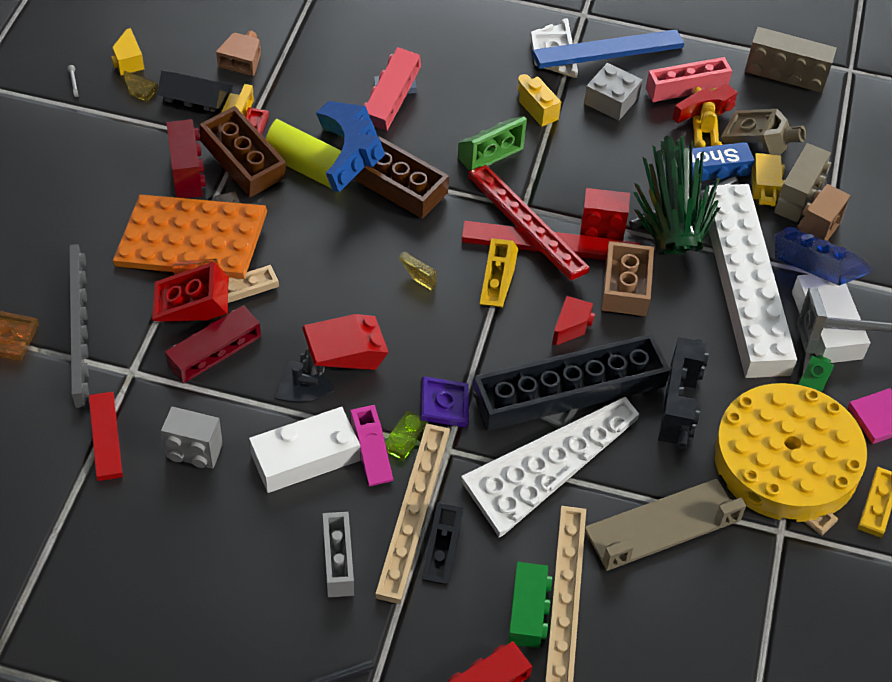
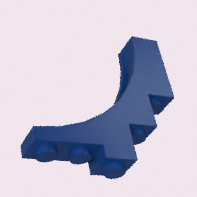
[316,101,385,192]

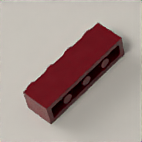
[165,305,261,384]

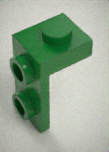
[798,355,834,392]

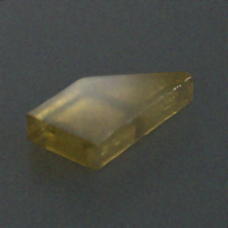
[123,71,158,101]
[399,252,437,291]

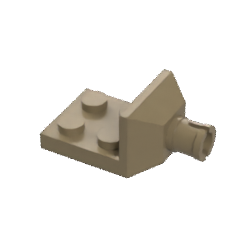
[721,109,806,155]

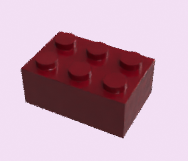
[166,119,206,198]

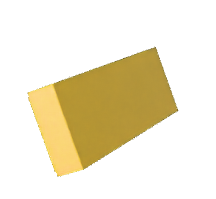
[857,467,892,538]

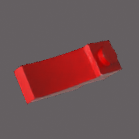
[672,83,738,124]

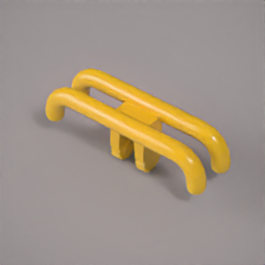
[693,87,722,148]

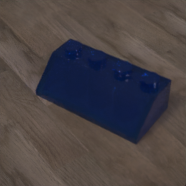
[775,227,873,286]

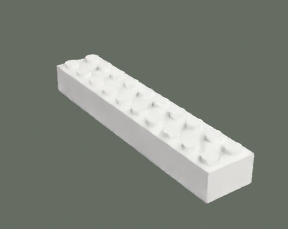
[704,184,797,378]

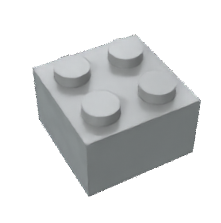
[584,63,643,121]
[161,407,223,469]

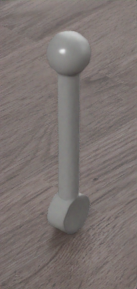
[67,65,79,97]

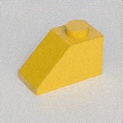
[111,28,144,75]

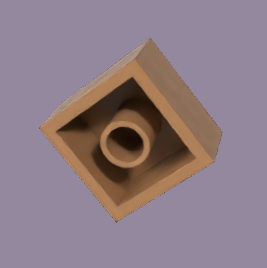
[797,184,851,250]

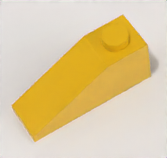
[480,238,518,307]

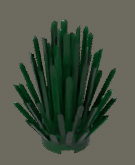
[632,135,721,255]

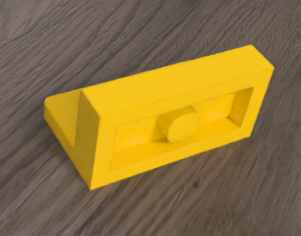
[221,84,254,116]

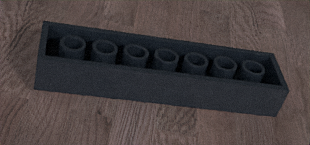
[472,334,670,431]

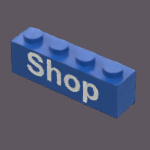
[682,142,754,182]

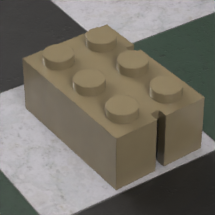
[774,143,832,223]

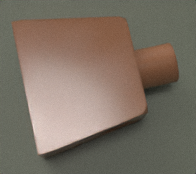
[216,31,261,76]

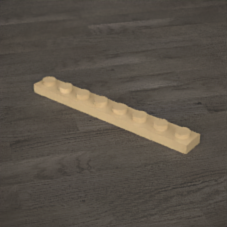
[376,423,450,604]
[545,506,586,682]

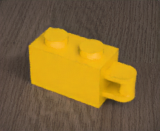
[517,74,561,127]
[752,153,785,206]

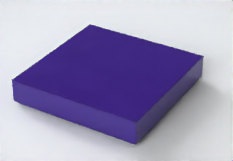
[420,376,469,428]

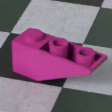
[351,405,393,487]

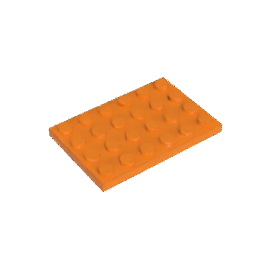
[113,195,267,279]

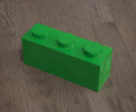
[508,562,552,648]

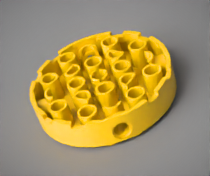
[714,383,867,522]

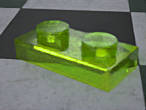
[385,410,429,461]

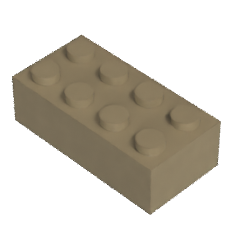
[744,27,837,93]

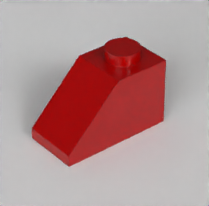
[552,296,595,346]

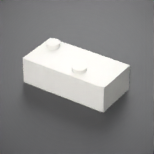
[792,271,870,363]
[249,407,360,493]

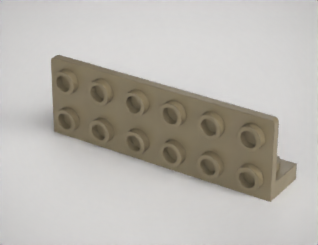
[585,479,746,571]

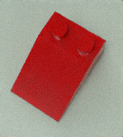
[152,262,229,322]
[302,314,389,370]

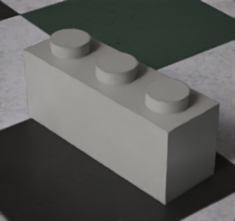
[323,512,354,597]

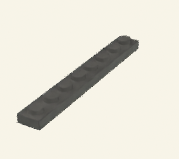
[69,244,89,408]

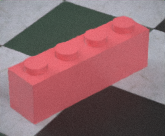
[363,47,421,131]
[645,57,732,102]

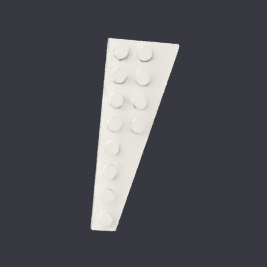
[461,397,639,537]

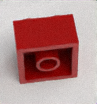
[580,188,630,240]

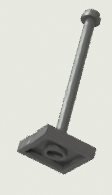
[797,288,892,354]

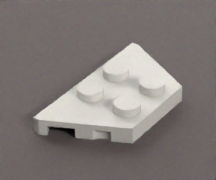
[530,19,578,78]

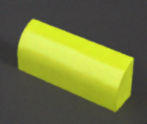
[266,119,341,189]

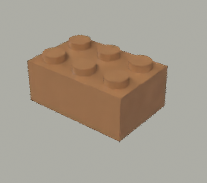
[601,241,654,316]

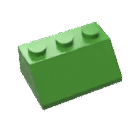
[457,117,527,171]

